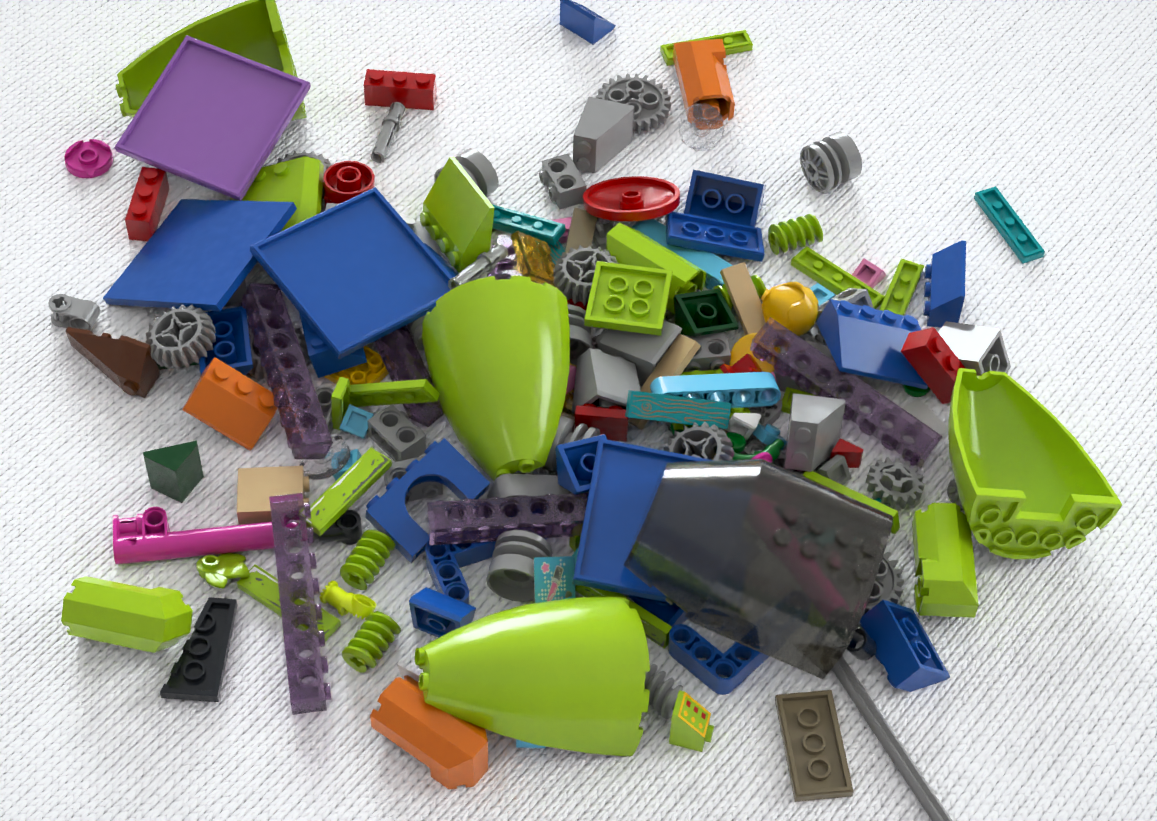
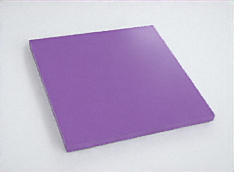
[114,35,311,201]

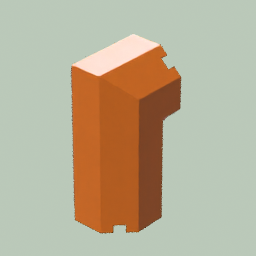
[673,39,735,130]
[370,675,488,790]

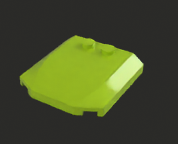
[230,156,324,232]

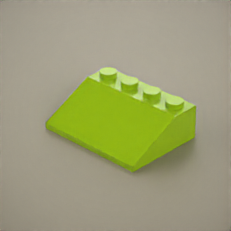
[420,156,494,273]

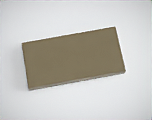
[775,690,854,802]

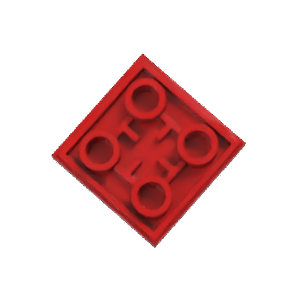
[575,404,629,442]

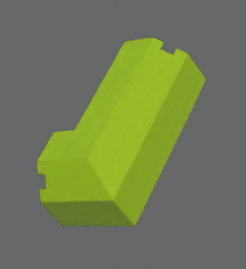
[606,223,706,314]
[912,503,979,618]
[61,576,193,653]

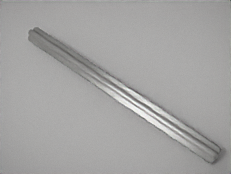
[821,643,953,821]

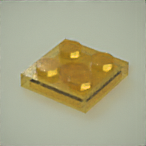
[510,231,555,287]

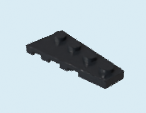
[160,597,238,702]

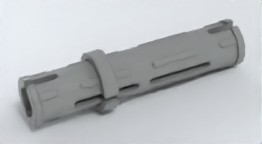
[370,102,405,163]
[448,243,508,290]

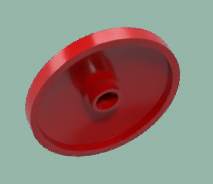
[583,176,680,221]

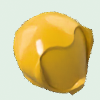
[761,282,819,338]

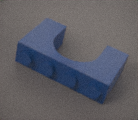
[365,438,490,563]

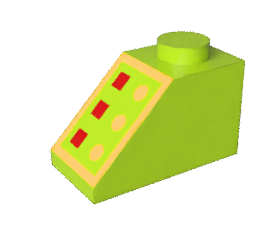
[669,690,714,752]

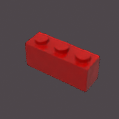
[363,69,437,110]
[125,167,170,241]
[901,327,966,404]

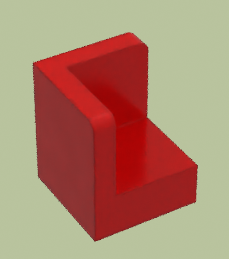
[720,354,763,374]

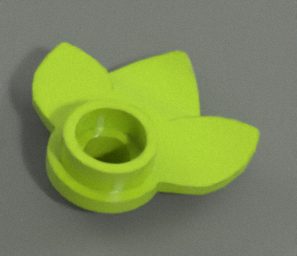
[196,553,249,589]

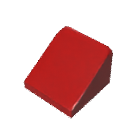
[830,438,864,468]

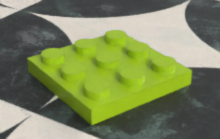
[584,261,673,336]

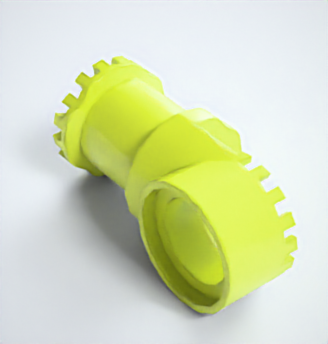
[319,580,376,620]

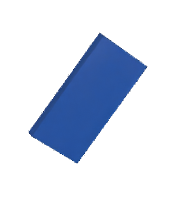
[665,211,765,262]

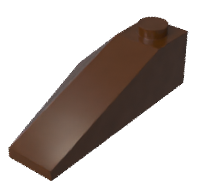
[65,327,161,398]

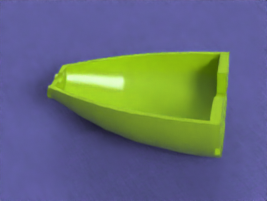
[115,0,307,121]
[422,275,570,481]
[948,368,1122,559]
[414,596,650,756]

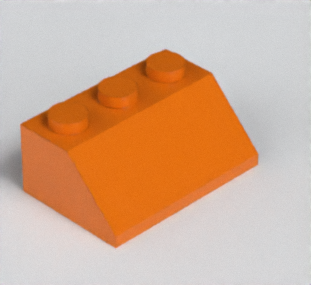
[182,357,283,451]

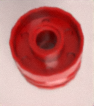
[323,161,375,209]

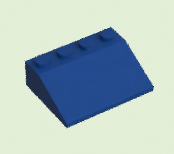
[816,299,928,389]

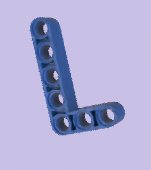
[425,506,553,605]
[668,590,811,695]

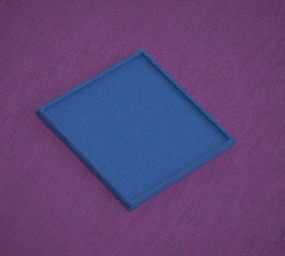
[250,187,453,360]
[103,199,297,311]
[572,438,759,616]

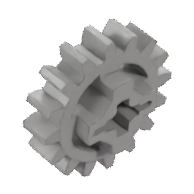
[865,457,925,509]

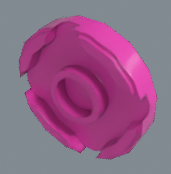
[64,139,113,178]

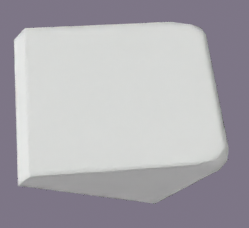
[725,413,761,441]

